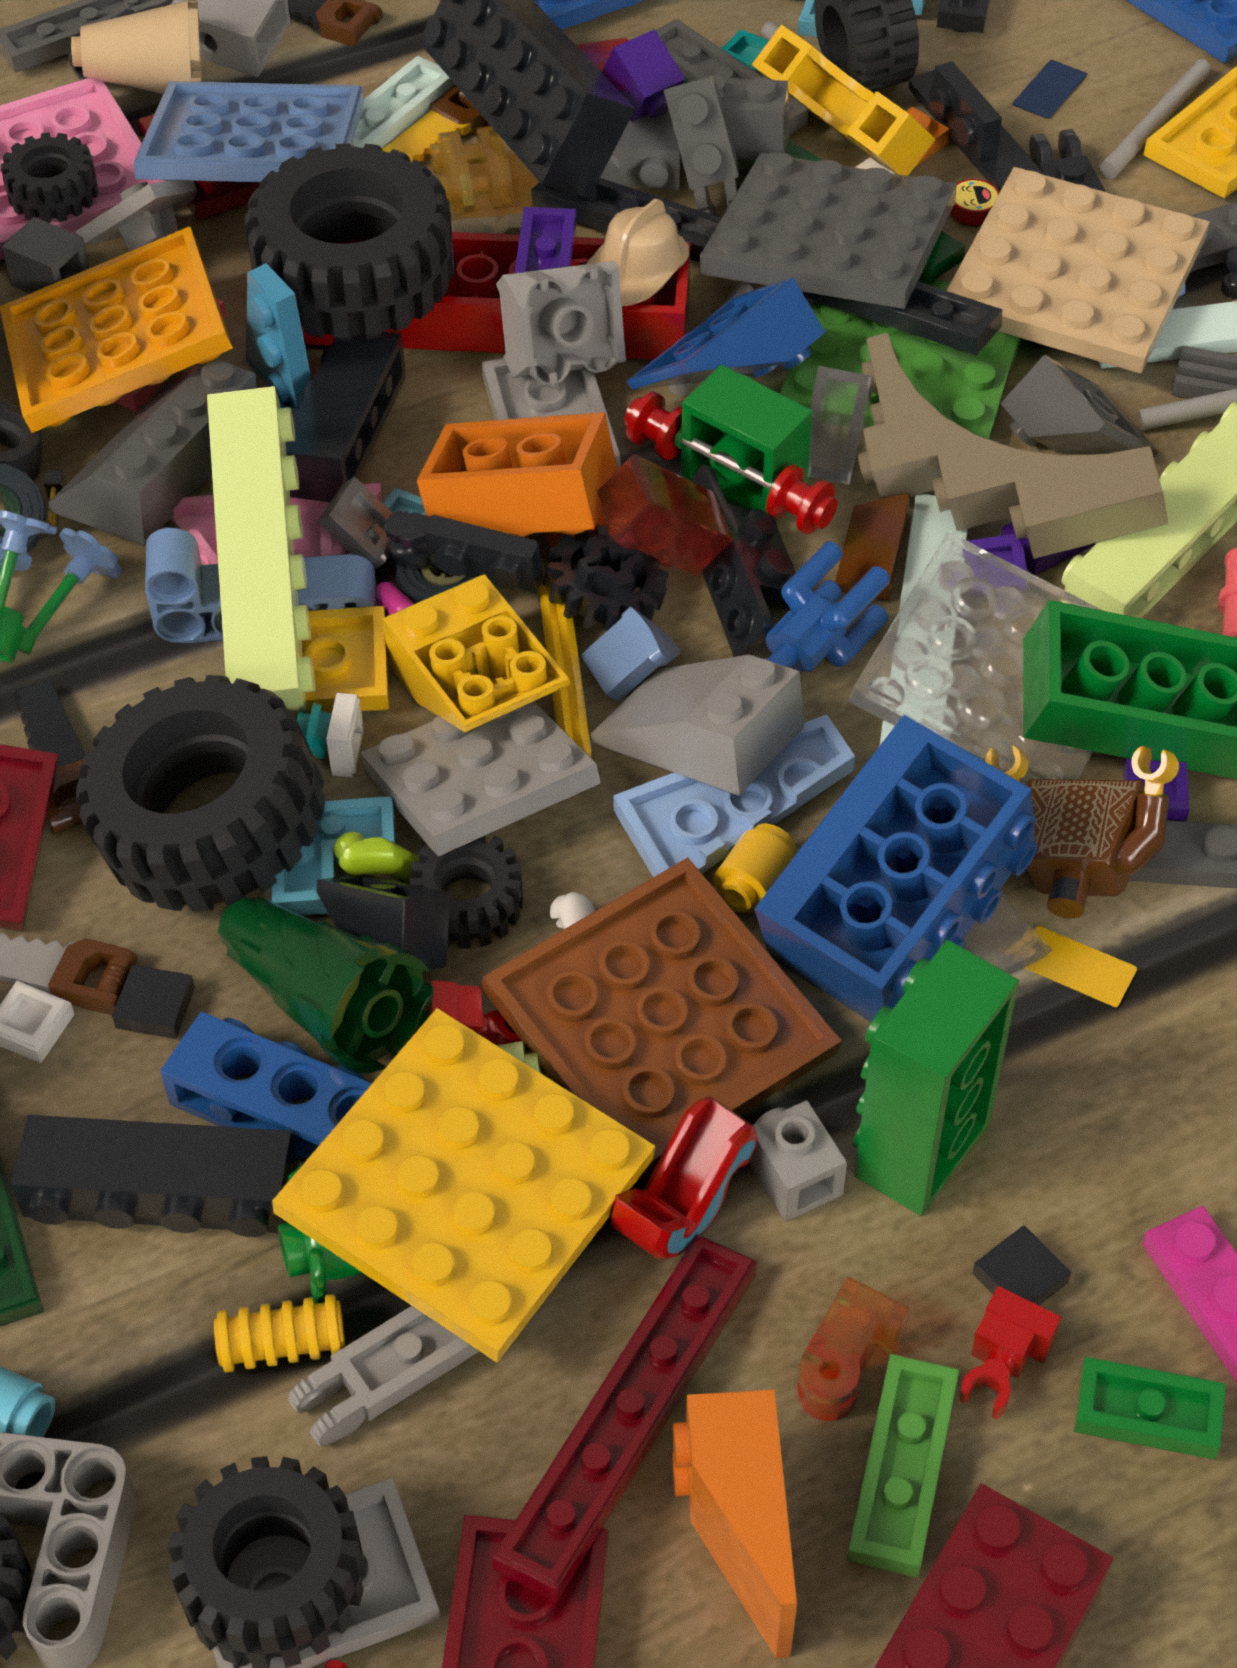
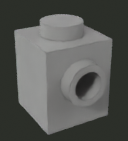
[748,1100,847,1222]

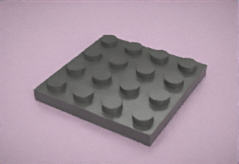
[700,152,957,309]

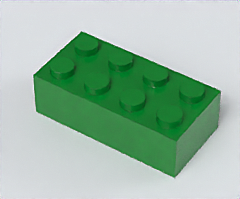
[1023,600,1237,779]
[852,940,1019,1217]

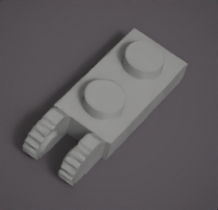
[287,1306,480,1447]

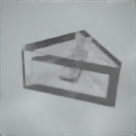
[808,366,873,485]

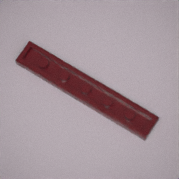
[492,1234,757,1602]

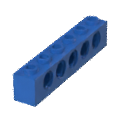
[160,1011,372,1163]

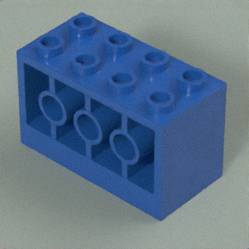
[755,714,1038,1022]

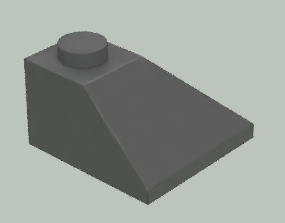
[1000,355,1159,458]

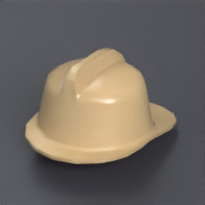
[587,199,689,306]

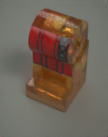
[797,1276,910,1421]

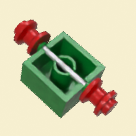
[624,364,838,535]

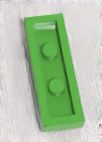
[847,1354,959,1578]

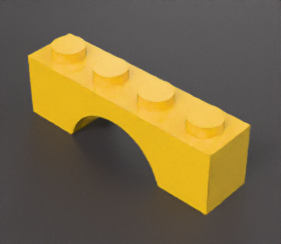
[751,24,936,176]

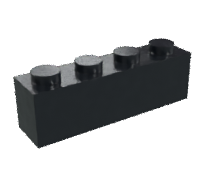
[286,331,406,502]
[11,1115,298,1237]

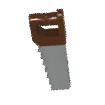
[0,933,138,1015]

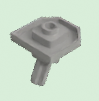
[76,180,198,251]

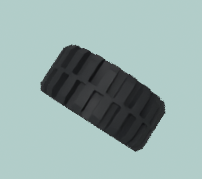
[245,143,455,341]
[76,675,325,912]

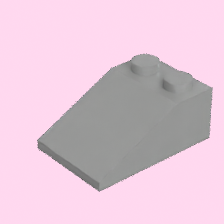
[591,655,804,796]

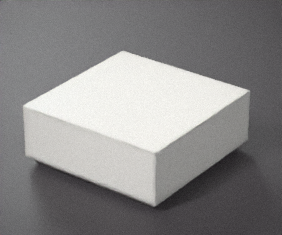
[326,693,364,777]
[0,981,75,1063]

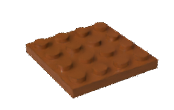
[482,857,842,1179]

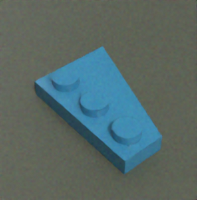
[246,263,311,411]

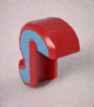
[610,1097,758,1260]

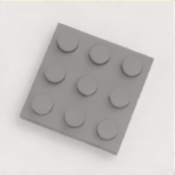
[360,701,600,856]

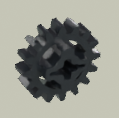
[543,525,669,632]

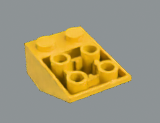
[382,574,570,732]

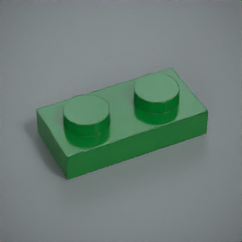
[1073,1356,1226,1460]

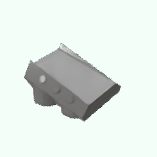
[496,261,626,385]

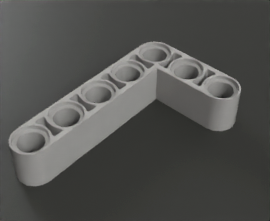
[0,1432,137,1668]

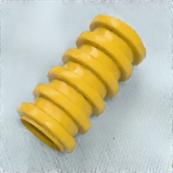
[214,1294,345,1373]

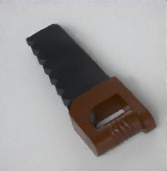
[288,0,383,46]
[14,680,85,834]

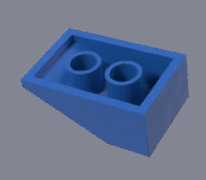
[627,277,826,390]

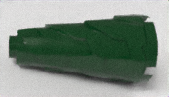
[218,897,434,1074]

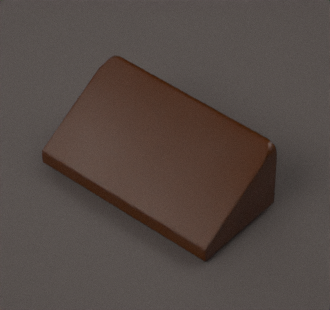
[835,494,910,601]

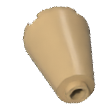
[71,0,202,94]

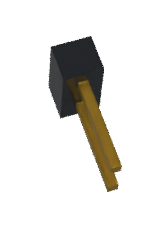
[44,470,67,527]

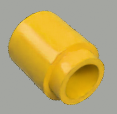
[713,823,796,913]

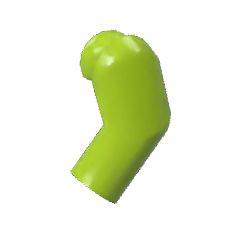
[334,831,419,883]

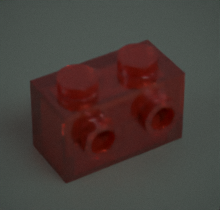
[597,454,734,576]

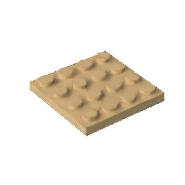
[946,167,1210,374]

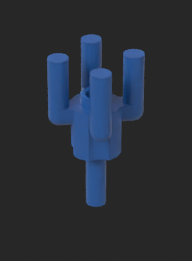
[766,541,890,672]

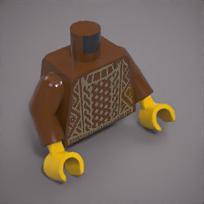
[985,745,1179,919]

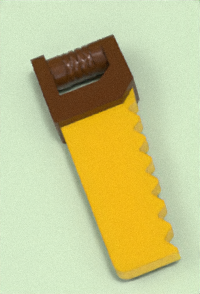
[382,85,489,163]

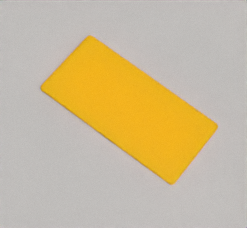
[1017,925,1137,1007]

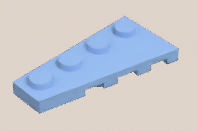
[613,714,855,877]

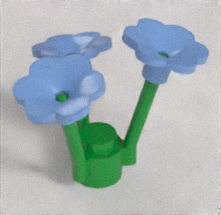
[0,510,122,663]

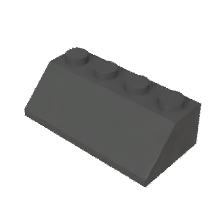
[48,360,256,545]

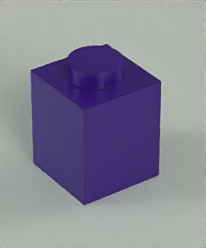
[601,29,686,122]

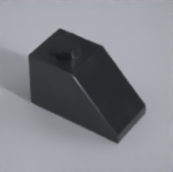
[316,875,450,970]

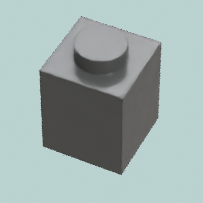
[2,217,89,293]

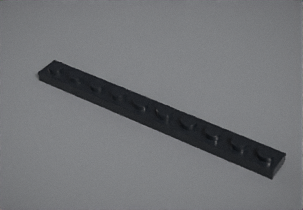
[531,178,1003,355]

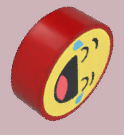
[950,179,1000,226]

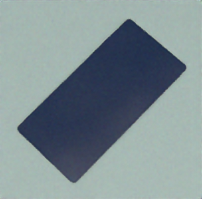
[1012,60,1087,118]

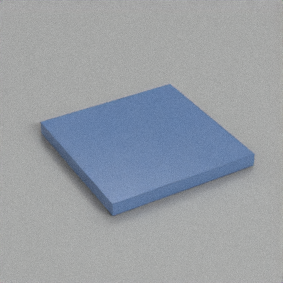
[134,81,364,182]

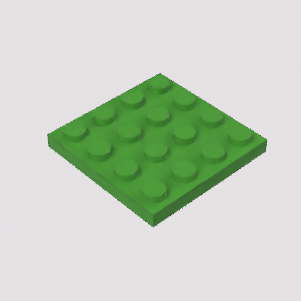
[780,278,1021,440]

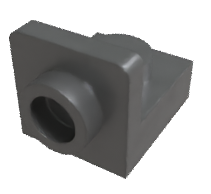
[318,477,394,569]

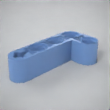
[145,528,377,643]

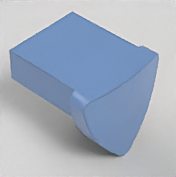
[581,607,681,702]

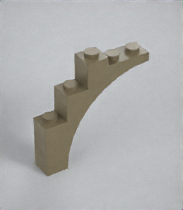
[858,333,1168,559]

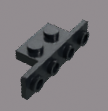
[908,61,1045,192]
[676,465,796,657]

